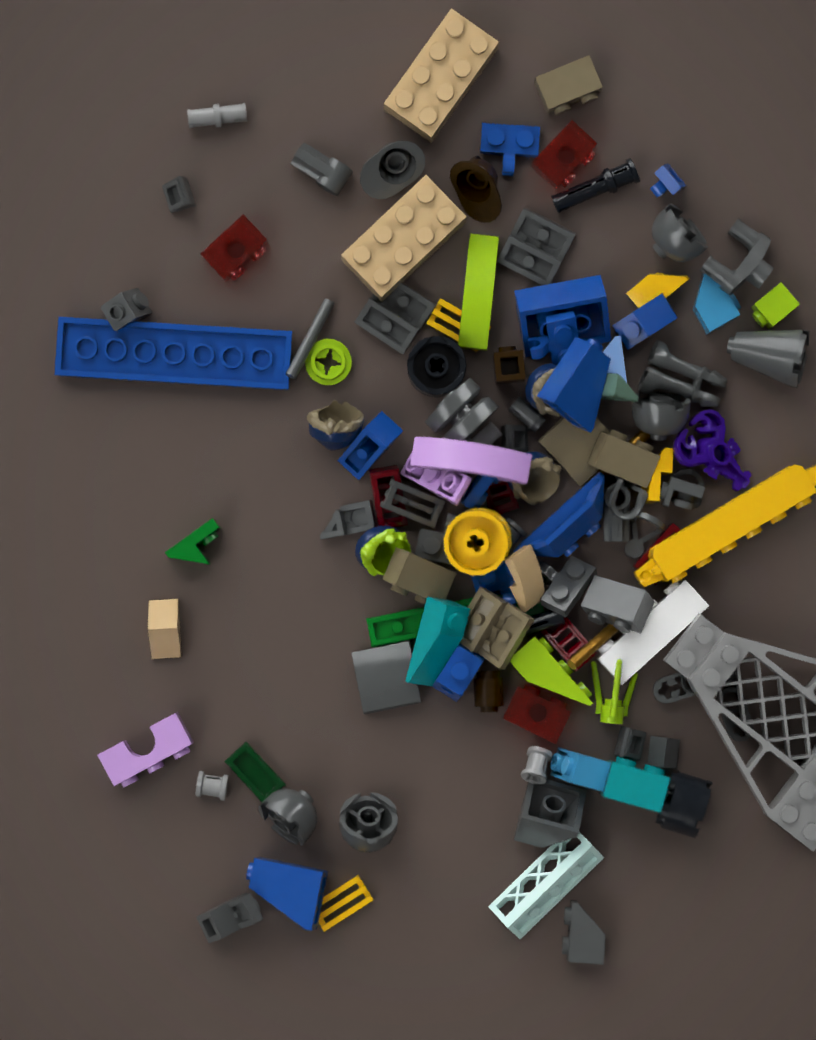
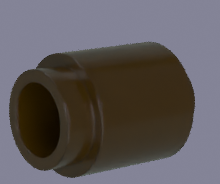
[474,670,504,712]

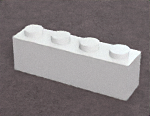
[596,580,709,685]

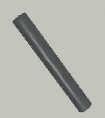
[286,298,335,380]

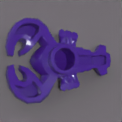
[673,409,752,492]

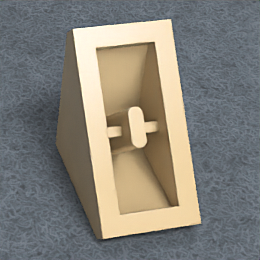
[148,599,182,659]

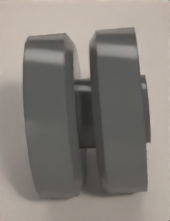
[425,377,499,441]

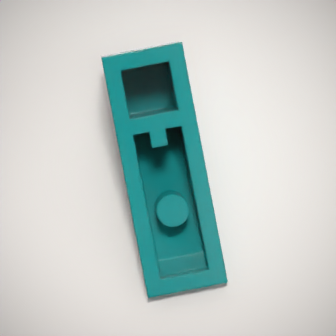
[405,596,470,686]

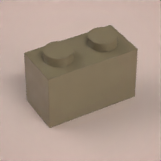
[534,55,603,116]
[587,429,660,488]
[382,547,456,605]

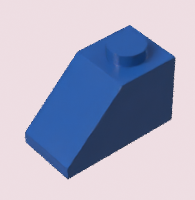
[337,411,403,480]

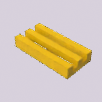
[426,298,491,353]
[319,875,374,932]

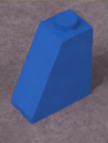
[537,337,611,433]
[246,857,328,931]

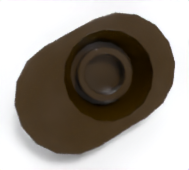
[450,156,502,223]

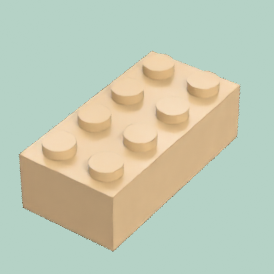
[384,8,499,143]
[341,175,467,302]

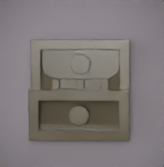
[538,417,610,487]
[460,587,534,669]

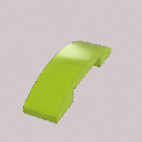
[458,234,499,351]

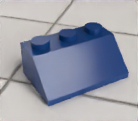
[514,275,611,357]

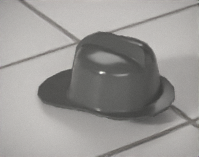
[360,141,425,199]

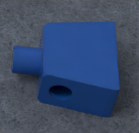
[432,643,484,702]

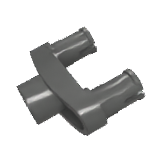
[699,218,774,295]

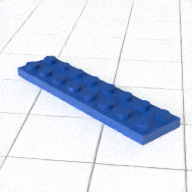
[55,317,293,390]

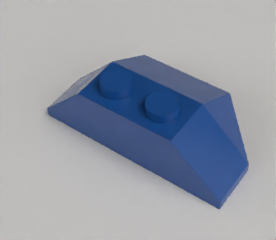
[513,472,605,557]

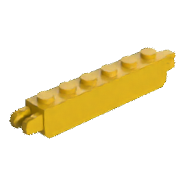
[633,464,816,588]

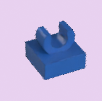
[650,164,687,198]

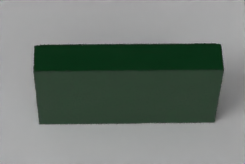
[224,741,286,802]

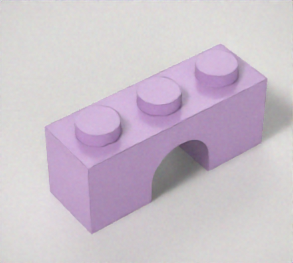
[97,712,194,788]

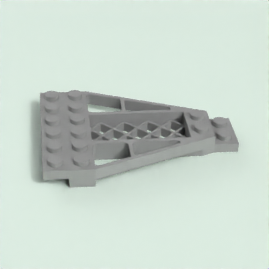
[663,613,816,852]

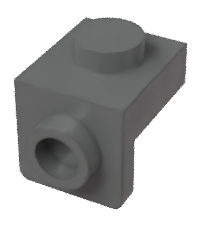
[101,288,153,331]

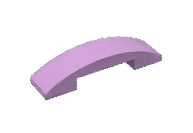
[410,437,532,485]

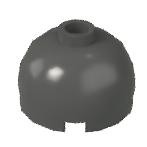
[652,203,708,262]
[632,392,691,441]
[258,788,317,846]
[339,792,398,853]

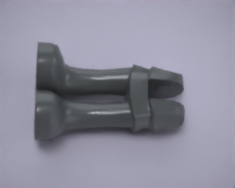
[638,340,727,407]

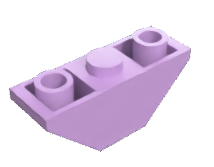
[400,453,472,506]

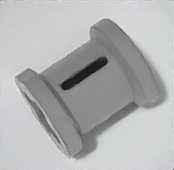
[521,746,553,784]
[195,771,229,801]

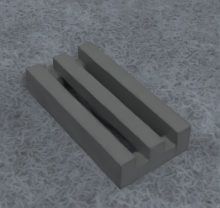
[380,479,445,528]

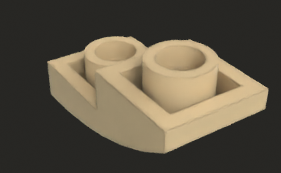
[505,545,545,613]

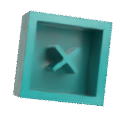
[599,756,670,813]

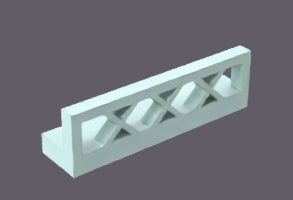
[488,832,604,939]

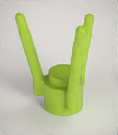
[591,659,638,724]

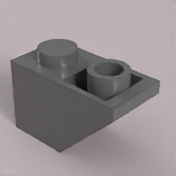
[562,900,606,965]

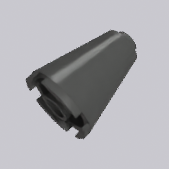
[727,330,810,388]

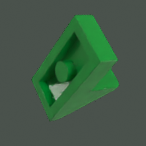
[165,518,221,565]

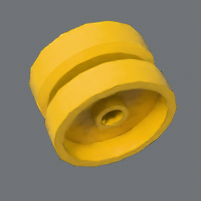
[444,507,512,575]

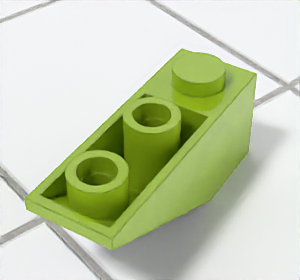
[510,636,593,706]

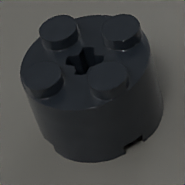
[407,336,466,398]
[655,771,712,838]

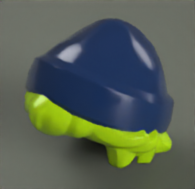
[355,525,411,577]

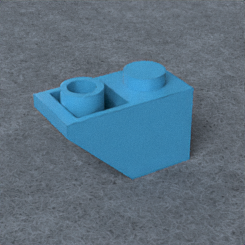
[692,273,741,335]
[550,747,611,791]

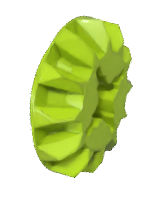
[305,339,352,386]

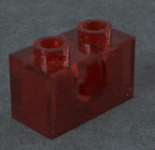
[531,120,597,190]
[200,214,269,283]
[502,684,571,744]

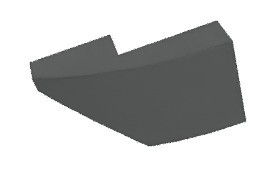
[320,500,377,540]

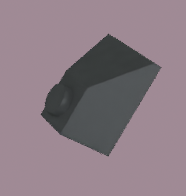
[514,779,587,848]

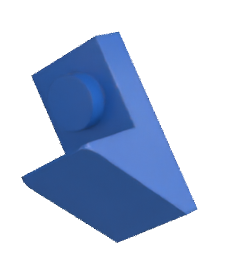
[612,293,678,350]

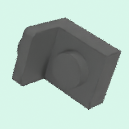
[660,477,705,507]

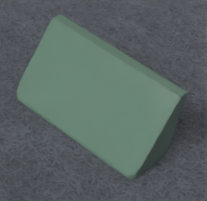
[601,373,638,402]

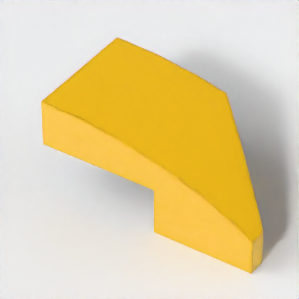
[626,273,690,308]
[641,447,673,504]

